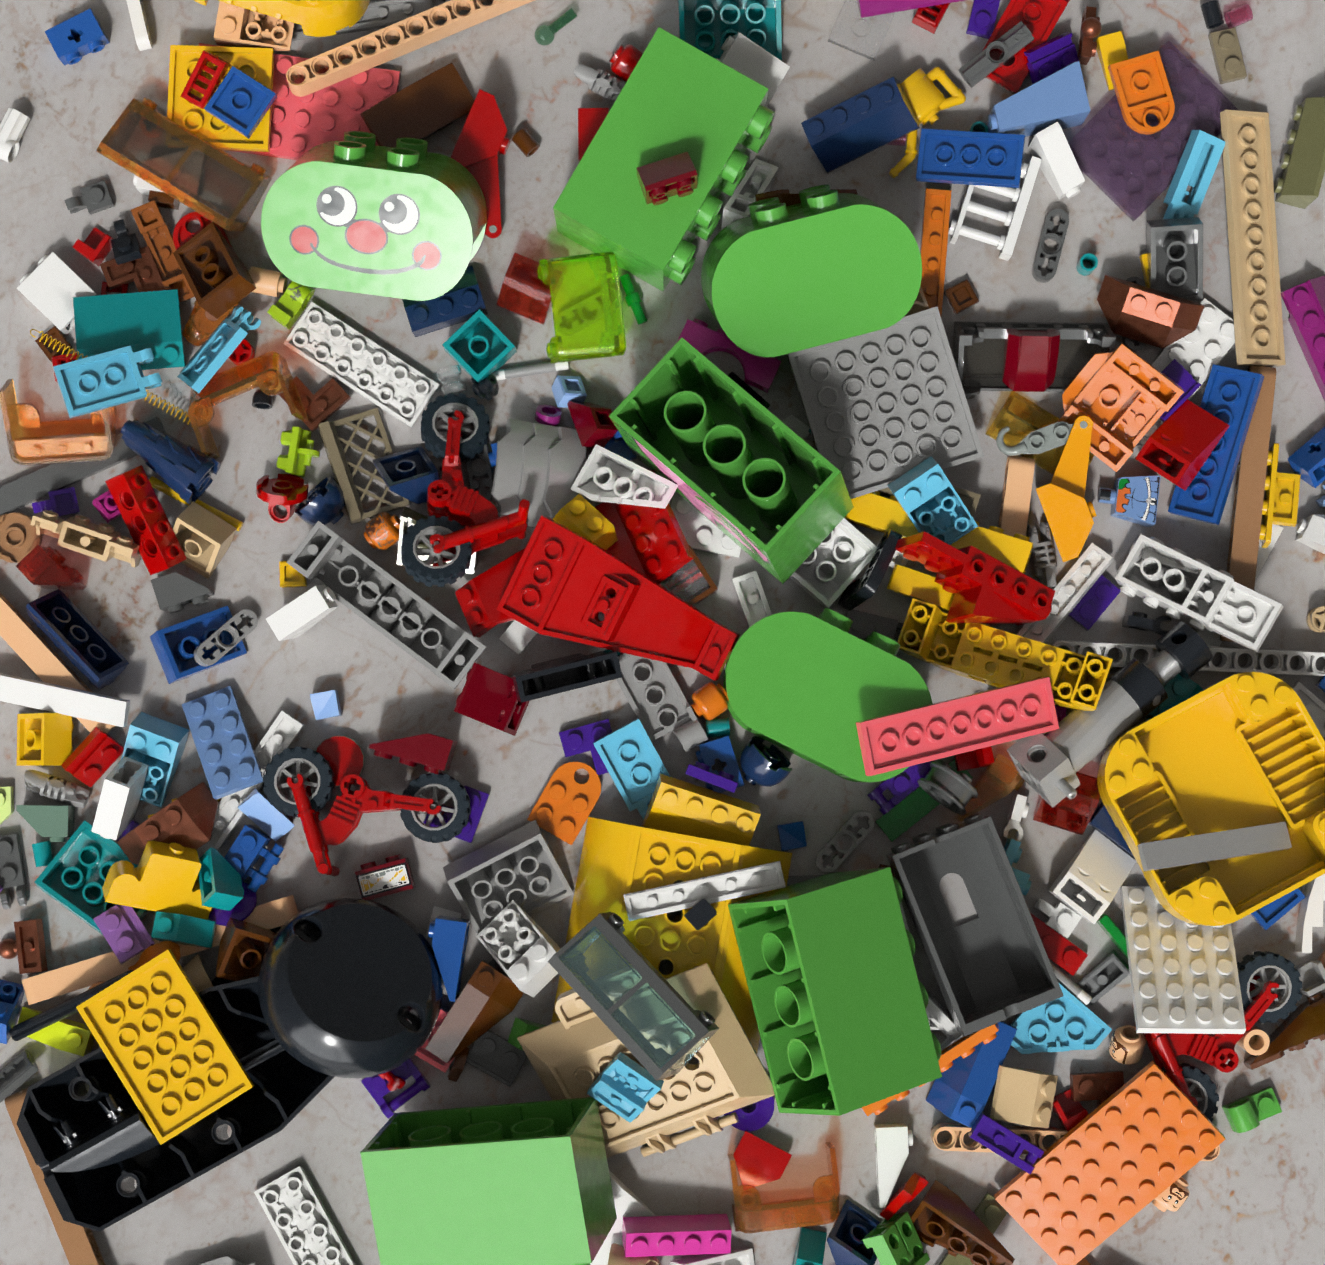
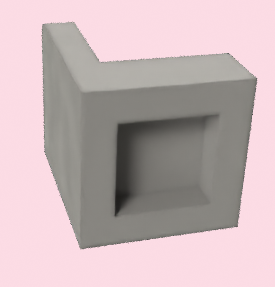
[1295,959,1325,996]

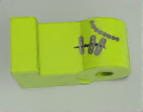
[267,281,315,330]

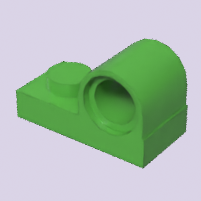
[1222,1086,1282,1133]

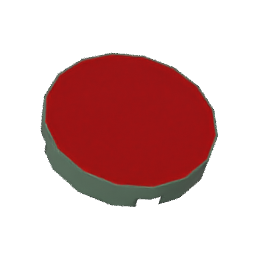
[315,736,365,786]

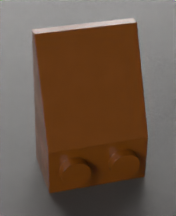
[173,222,256,319]

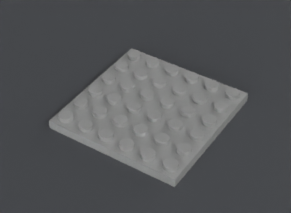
[787,307,984,499]

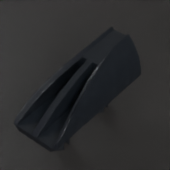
[49,1091,160,1172]

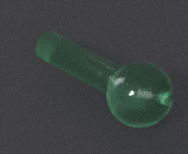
[534,8,577,46]

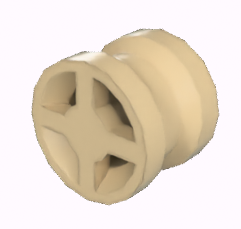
[1306,606,1325,633]

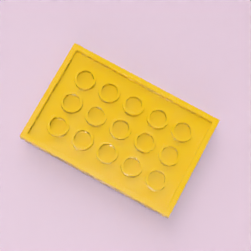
[76,949,255,1145]

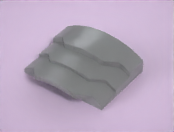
[491,419,586,528]

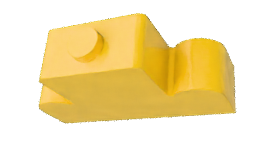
[102,841,212,920]

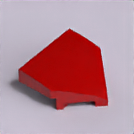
[733,1131,792,1190]
[879,1172,929,1220]

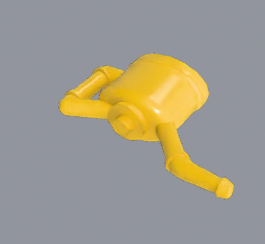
[889,67,966,178]

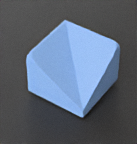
[552,375,587,408]
[310,690,342,720]

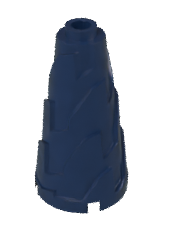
[120,420,220,504]

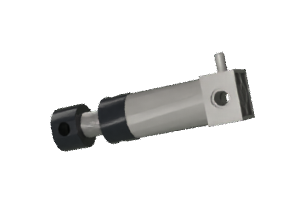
[1007,621,1213,807]

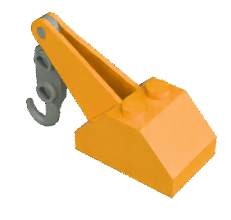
[996,416,1097,562]

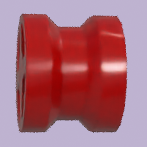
[228,339,255,367]

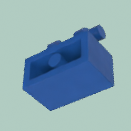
[224,824,284,893]

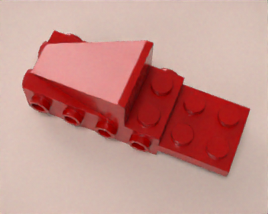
[895,531,1055,626]

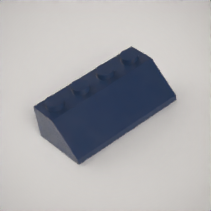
[801,77,920,173]
[26,589,129,690]

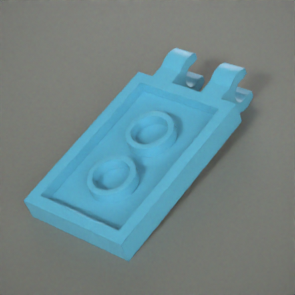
[177,305,261,393]
[53,345,162,418]
[593,718,670,820]

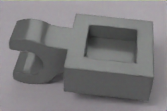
[65,180,114,215]

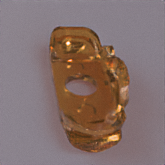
[182,300,240,346]

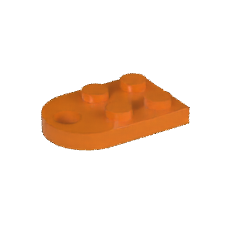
[1108,50,1175,135]
[527,762,601,845]

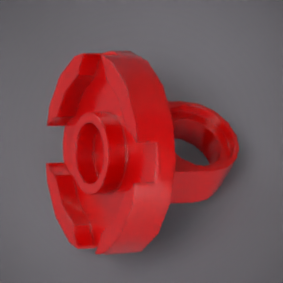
[256,473,309,523]

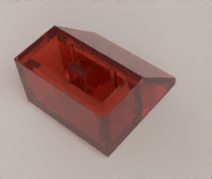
[497,253,564,325]
[16,544,87,590]
[1033,772,1100,835]

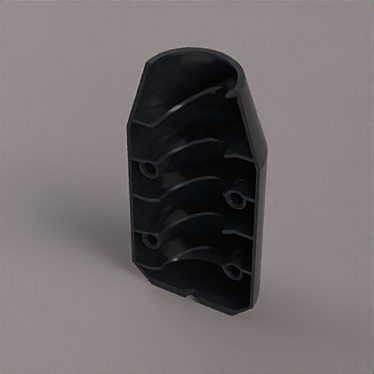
[17,976,335,1232]

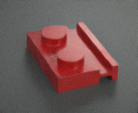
[61,726,124,788]

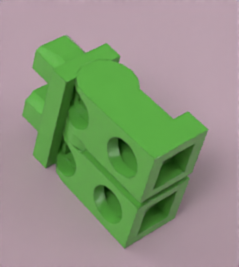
[862,1211,930,1265]

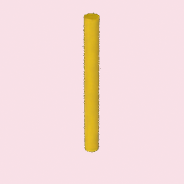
[149,476,244,531]

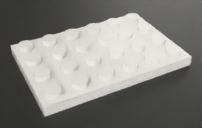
[1120,886,1246,1034]

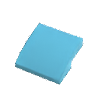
[587,1052,664,1123]

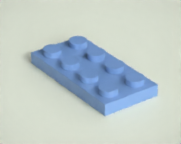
[182,686,263,800]

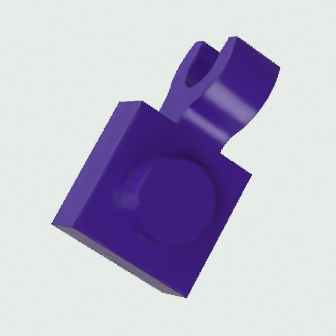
[32,487,80,517]

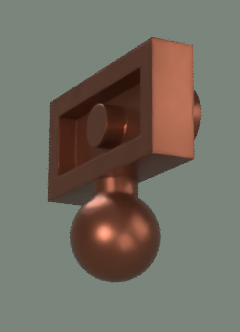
[1078,6,1102,65]
[0,919,48,974]

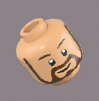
[1109,1025,1146,1065]
[1152,1177,1190,1212]

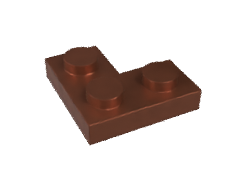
[100,246,166,292]
[278,376,351,432]
[1070,1071,1124,1107]

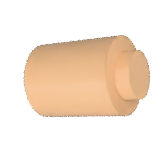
[249,266,287,297]
[1237,1025,1270,1055]

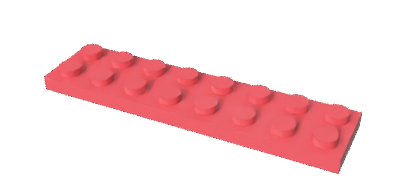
[856,677,1059,776]

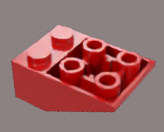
[1135,399,1230,491]

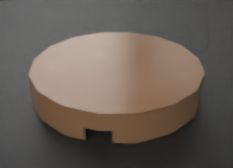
[0,512,42,563]

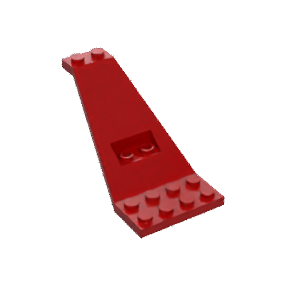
[455,469,694,637]
[496,515,740,681]

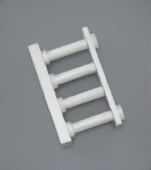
[948,156,1042,261]

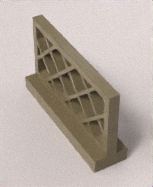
[318,408,410,525]

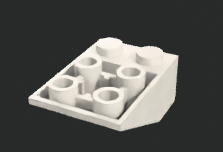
[1048,829,1136,924]
[476,900,560,998]

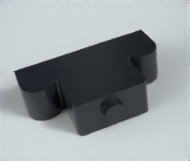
[512,650,622,703]

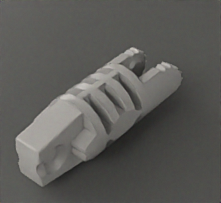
[574,64,625,101]
[1026,522,1058,588]
[24,769,90,808]

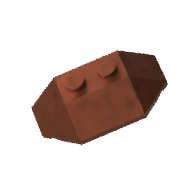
[1097,274,1204,349]
[117,781,219,865]

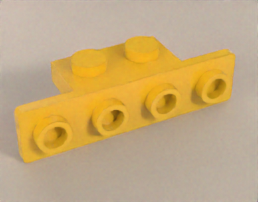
[1259,443,1301,548]

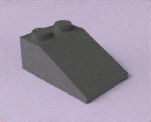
[1146,217,1203,301]

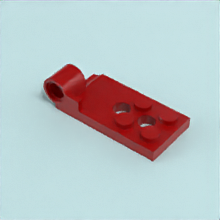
[982,0,1070,94]

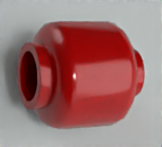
[609,44,643,82]

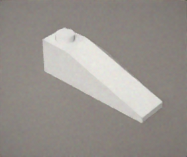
[570,444,678,509]

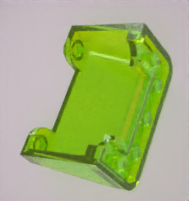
[538,252,626,364]

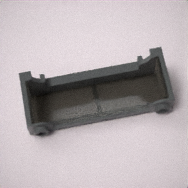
[953,321,1116,399]

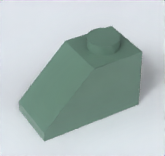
[16,805,75,842]

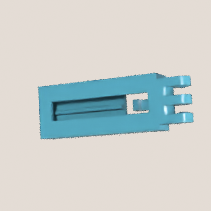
[1163,130,1225,219]

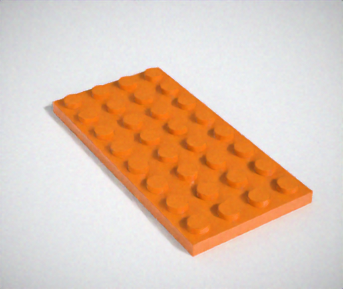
[994,1061,1226,1265]

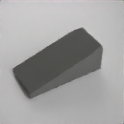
[1076,950,1130,1005]

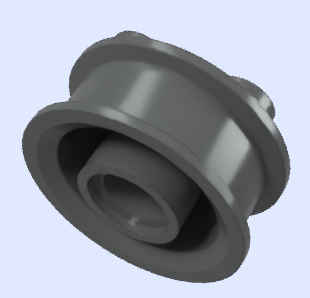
[917,759,978,815]

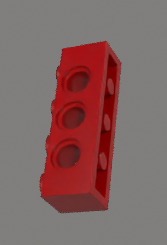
[105,465,187,575]

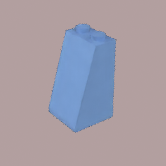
[985,61,1090,137]

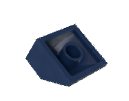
[373,446,440,504]
[827,1200,880,1265]

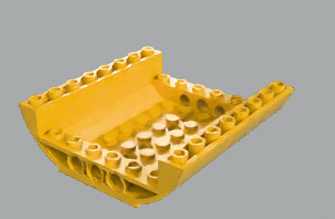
[551,816,792,1054]

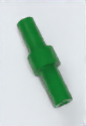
[619,274,647,325]

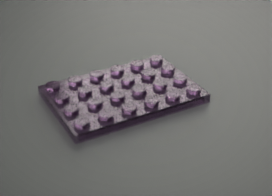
[1068,40,1240,222]

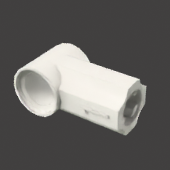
[0,108,30,163]

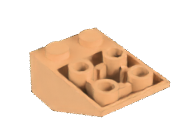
[214,1,295,51]

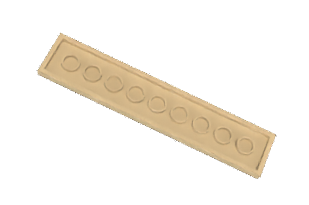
[1220,110,1286,367]

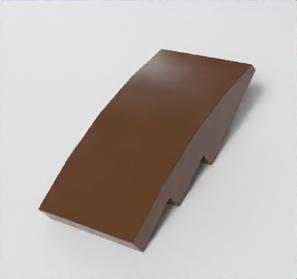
[361,63,475,148]

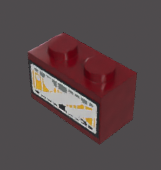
[355,854,416,900]

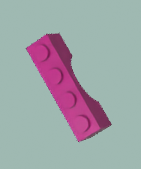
[677,318,781,393]

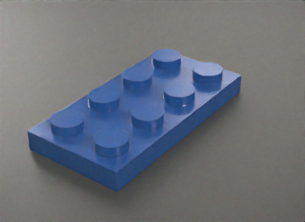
[916,128,1025,188]

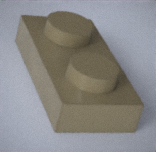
[1208,27,1247,84]

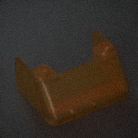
[188,352,308,459]
[0,379,117,465]
[727,1142,840,1233]

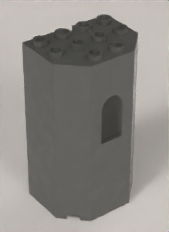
[886,813,1064,1036]

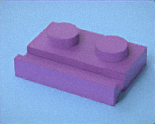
[93,904,155,965]

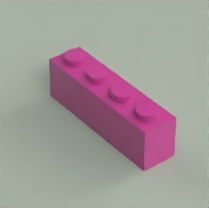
[622,1214,732,1257]

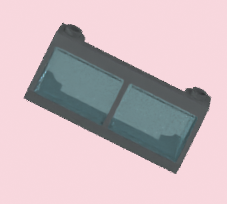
[548,912,719,1081]

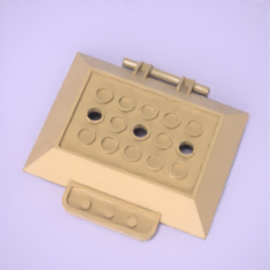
[517,963,775,1158]

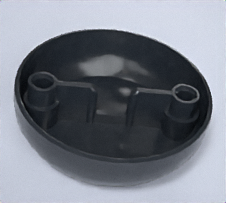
[258,898,443,1079]

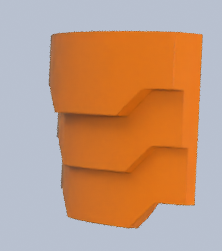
[1057,343,1184,472]

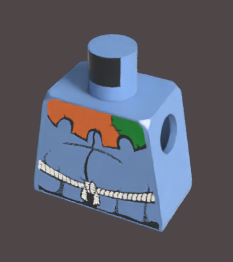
[1097,476,1161,527]

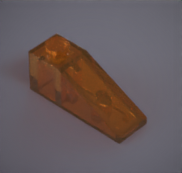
[954,753,1025,822]

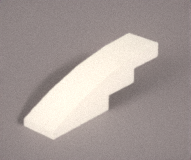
[1295,874,1325,953]

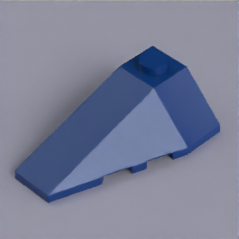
[926,1021,1017,1128]

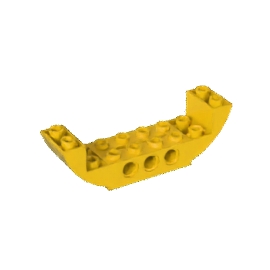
[897,598,1113,711]

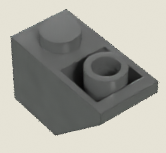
[151,572,214,614]

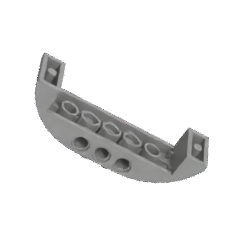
[286,521,486,689]

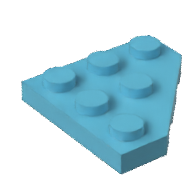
[1010,982,1112,1054]

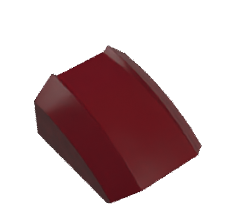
[1002,329,1060,392]

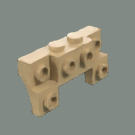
[30,510,141,568]

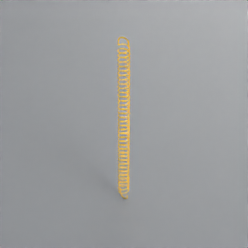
[30,329,205,430]

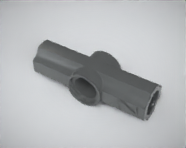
[959,21,1034,88]

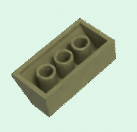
[1274,97,1325,209]

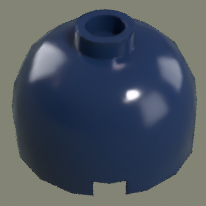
[295,476,345,526]
[740,736,792,787]

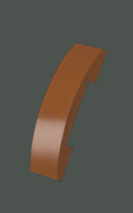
[131,200,195,303]

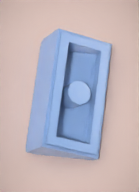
[238,788,295,842]

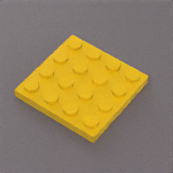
[165,45,274,152]

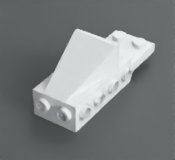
[1115,534,1283,652]

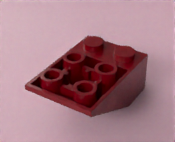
[454,662,529,736]
[369,733,458,775]

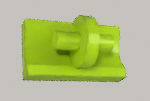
[276,426,320,477]

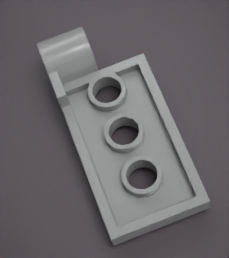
[616,653,708,752]

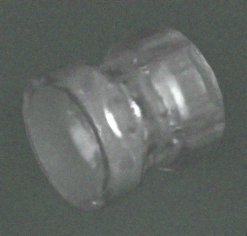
[435,365,467,397]

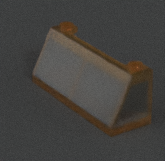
[96,97,272,232]

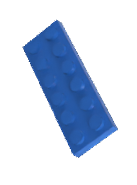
[1168,364,1264,525]

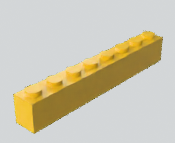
[844,491,1033,574]

